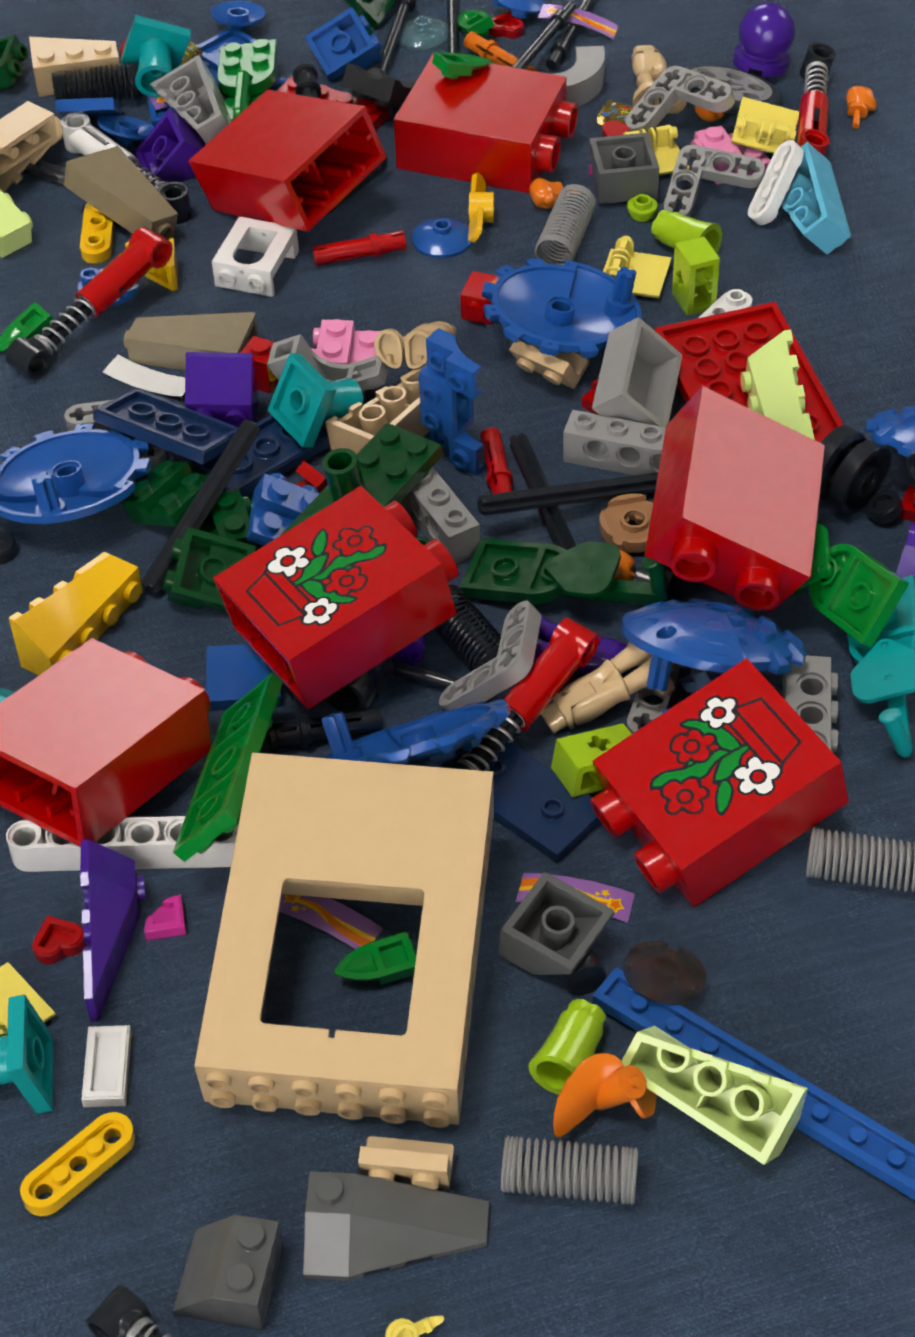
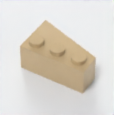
[29,37,121,97]
[0,101,57,193]

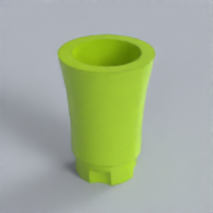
[651,210,722,253]
[528,999,606,1095]

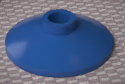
[210,1,266,31]
[98,115,154,145]
[412,217,472,258]

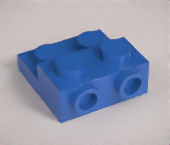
[305,7,383,82]
[247,473,319,546]

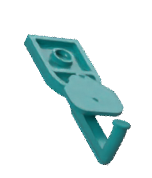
[847,575,915,758]

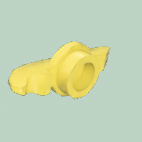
[385,1315,444,1337]

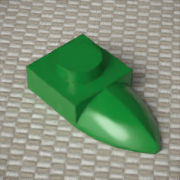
[458,10,495,37]
[432,52,491,79]
[0,302,54,352]
[334,931,416,985]

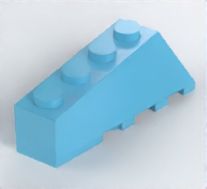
[781,142,851,255]

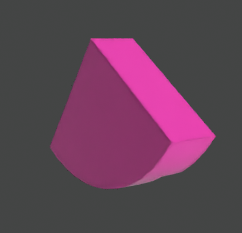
[144,894,186,941]

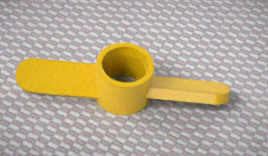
[468,172,494,243]

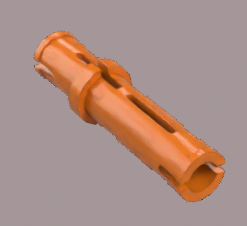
[464,31,537,71]

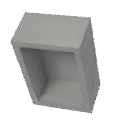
[592,317,683,427]

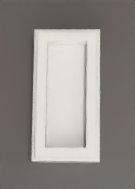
[81,1025,132,1108]

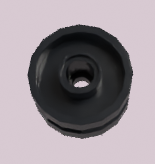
[819,425,891,515]

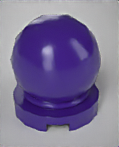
[733,2,795,77]

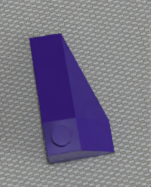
[80,840,147,1022]

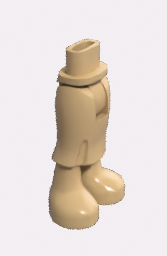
[632,45,687,114]
[374,321,457,369]
[541,642,675,734]

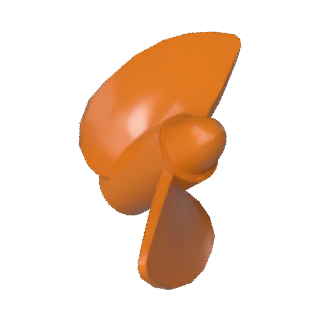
[553,1053,657,1138]

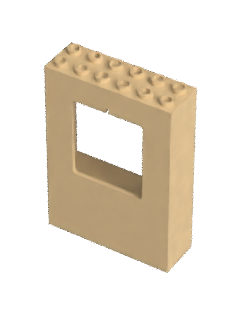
[194,752,494,1128]

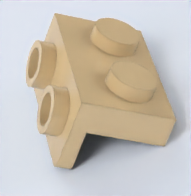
[509,341,589,389]
[358,1136,454,1190]

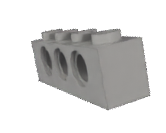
[563,410,666,476]
[400,467,480,564]
[783,655,838,753]

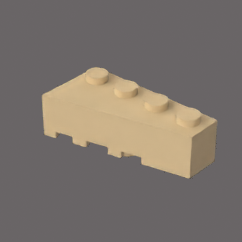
[325,363,430,455]

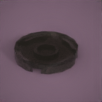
[623,941,706,1005]

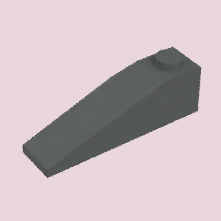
[303,1171,489,1281]

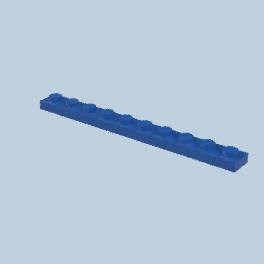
[592,967,915,1200]

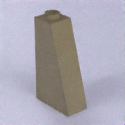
[64,146,178,239]
[123,312,259,371]

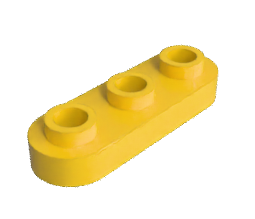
[80,203,115,264]
[20,1112,135,1216]

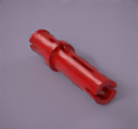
[312,230,407,266]
[480,427,513,494]

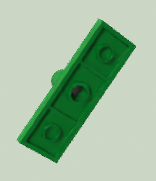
[173,672,283,862]

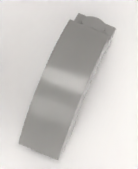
[553,45,605,107]
[267,334,389,400]

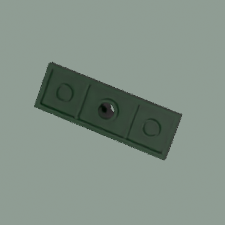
[280,423,444,536]

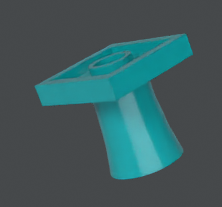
[120,15,191,97]
[267,353,363,447]
[0,994,54,1114]

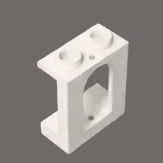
[212,217,299,297]

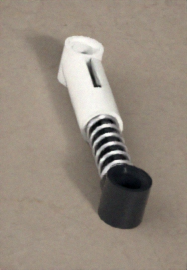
[61,112,191,224]

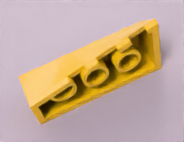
[9,552,143,675]

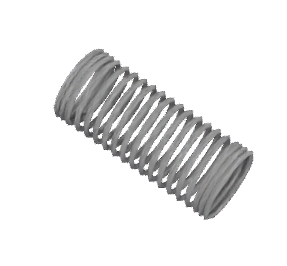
[535,184,596,265]
[806,827,915,893]
[501,1135,638,1205]

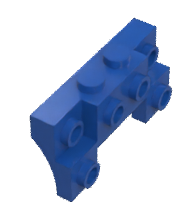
[418,328,484,476]

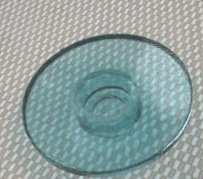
[398,16,447,51]

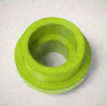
[627,194,658,222]

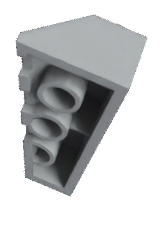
[150,55,232,144]

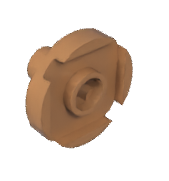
[599,493,653,553]

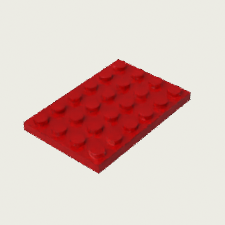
[654,302,844,443]

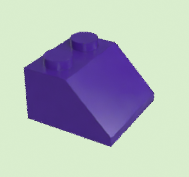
[134,108,206,183]
[185,352,259,427]

